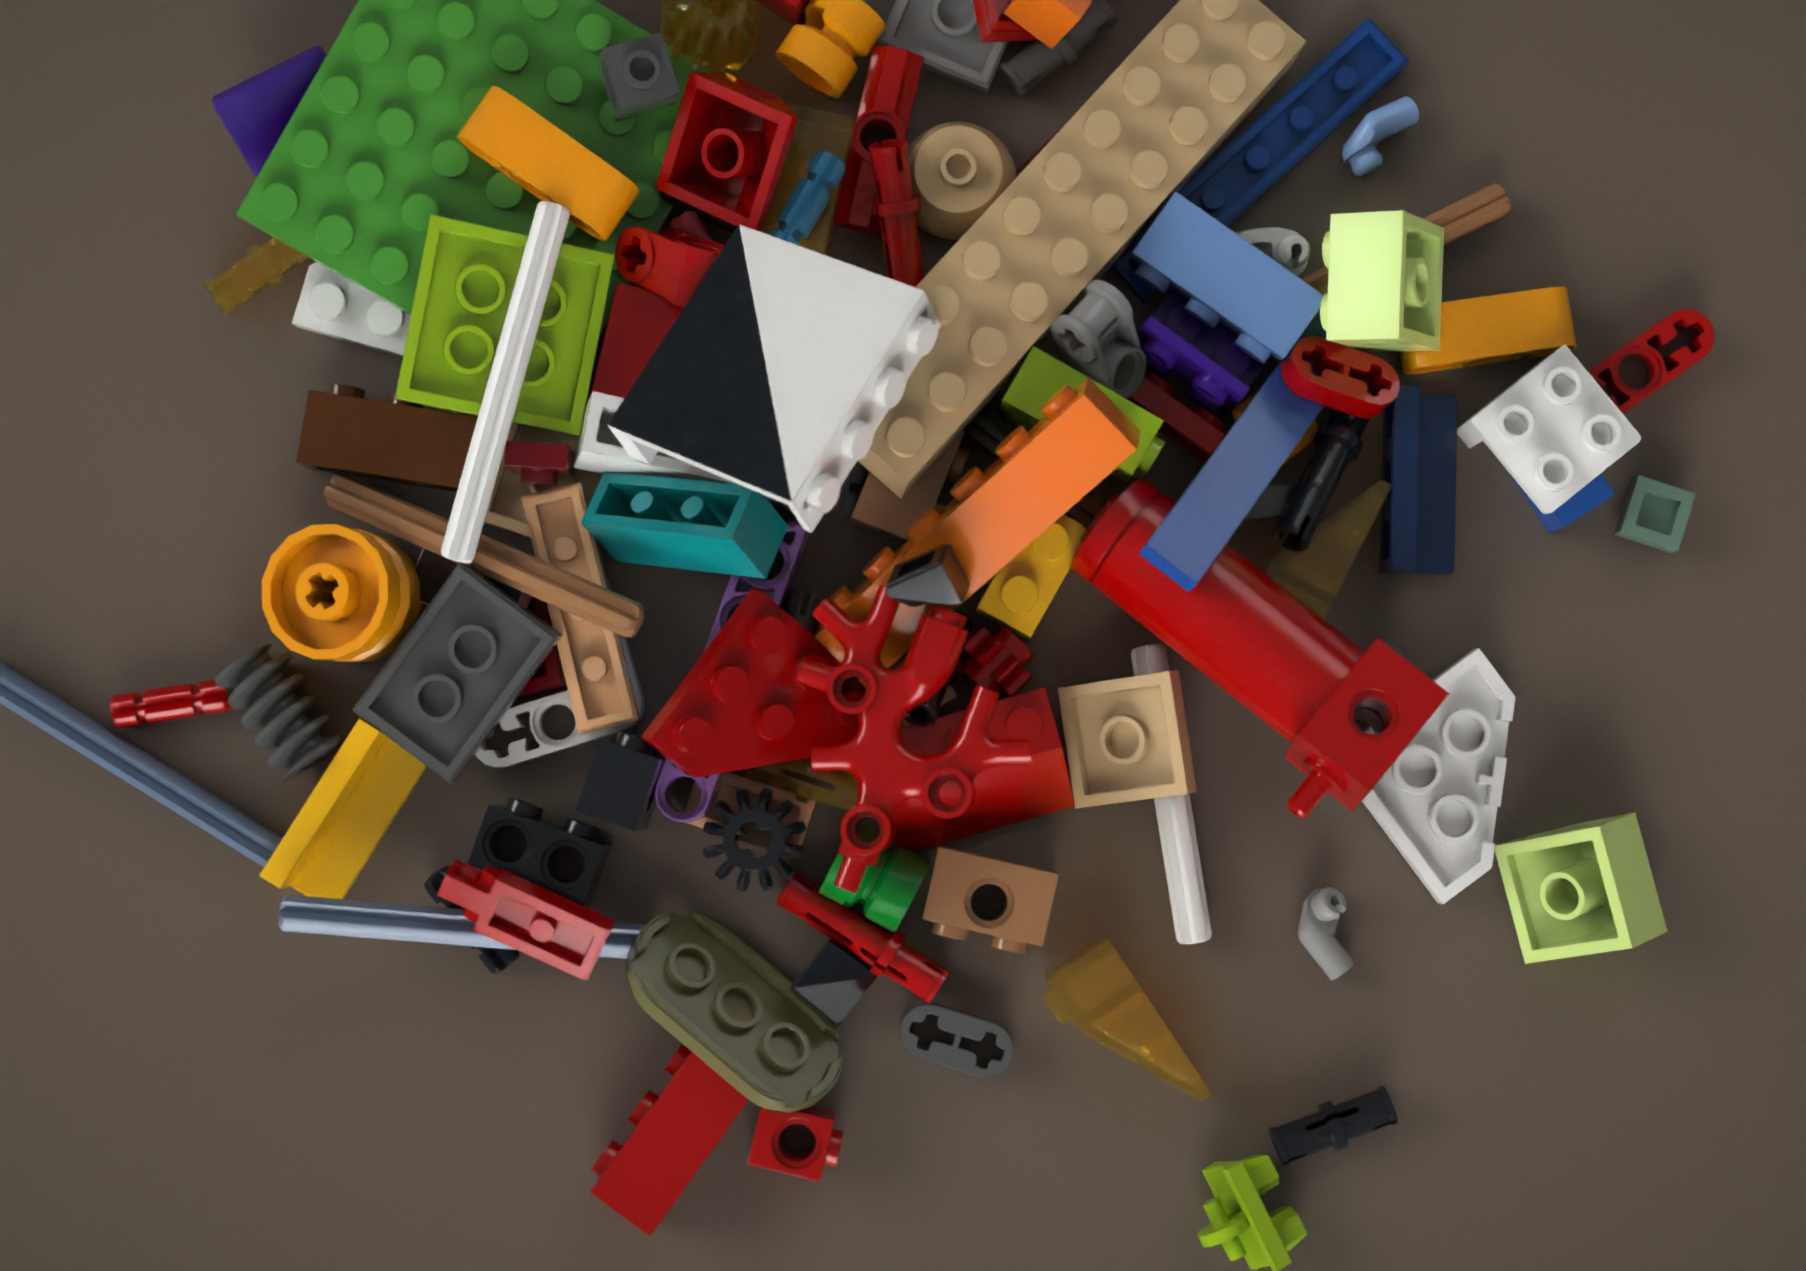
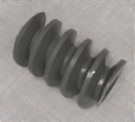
[215,644,345,781]

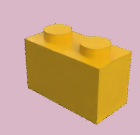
[975,514,1086,641]

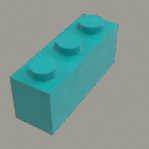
[581,472,788,579]

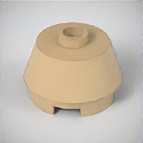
[908,122,1017,240]

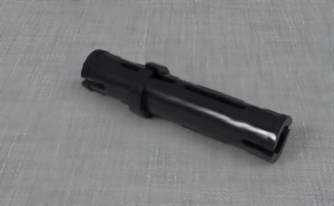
[1271,387,1376,552]

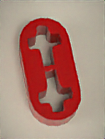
[1281,336,1400,419]

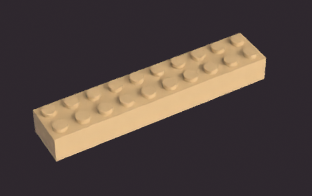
[858,0,1307,498]

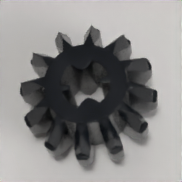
[703,788,806,891]

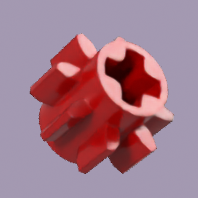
[961,624,1034,697]

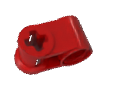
[615,227,725,307]

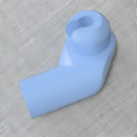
[1342,96,1419,177]

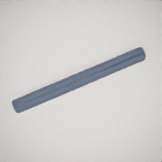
[0,662,283,867]
[278,895,646,959]

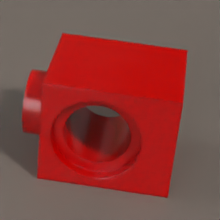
[747,1107,844,1182]

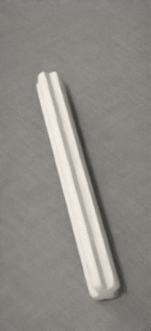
[441,201,570,564]

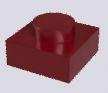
[504,441,576,486]

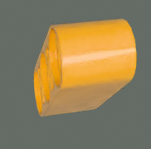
[456,85,640,242]
[1400,286,1577,374]

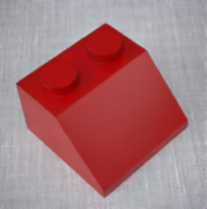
[655,72,798,232]

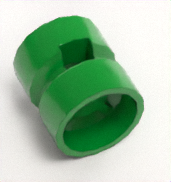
[818,826,931,932]

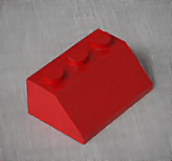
[892,687,1075,852]

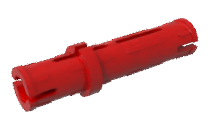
[868,139,924,287]
[775,871,950,1004]

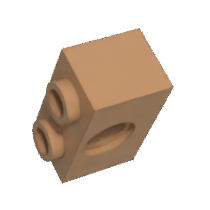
[922,845,1059,954]

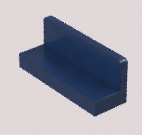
[1380,386,1458,575]

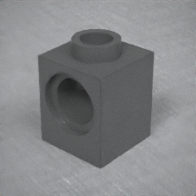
[597,32,680,121]

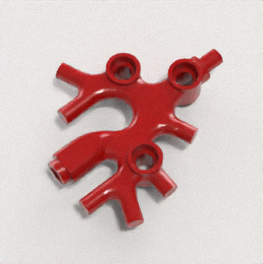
[797,585,1032,893]

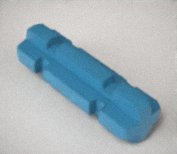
[769,150,845,246]

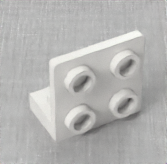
[1457,344,1641,514]

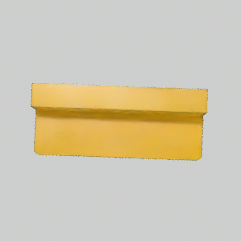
[259,718,427,899]

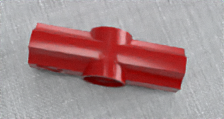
[833,45,924,236]

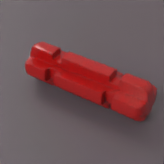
[110,679,233,728]

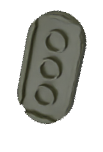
[626,911,843,1113]

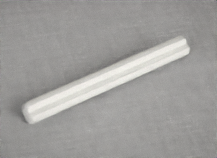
[1131,644,1212,945]

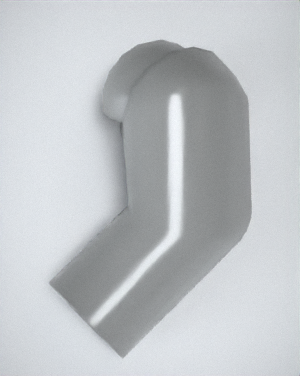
[1297,887,1355,981]

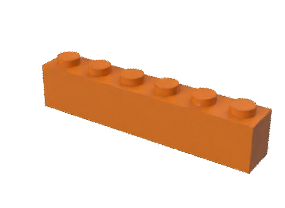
[814,377,1141,688]

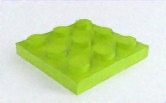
[395,214,615,437]

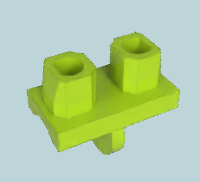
[1197,1155,1307,1271]

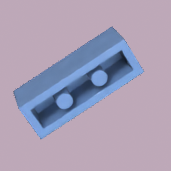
[1130,191,1324,364]

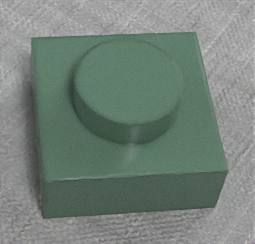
[1614,475,1697,553]

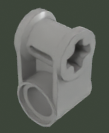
[1050,279,1146,399]

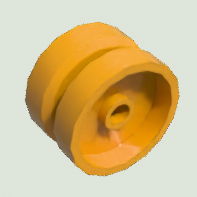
[262,524,421,663]

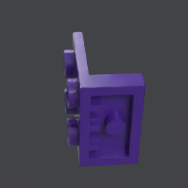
[212,46,327,178]
[1137,289,1271,416]

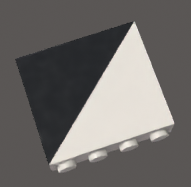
[607,224,941,533]

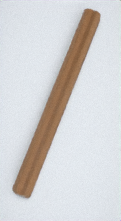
[324,473,645,638]

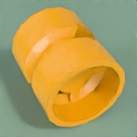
[775,0,886,99]

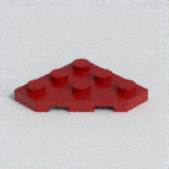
[641,589,866,778]

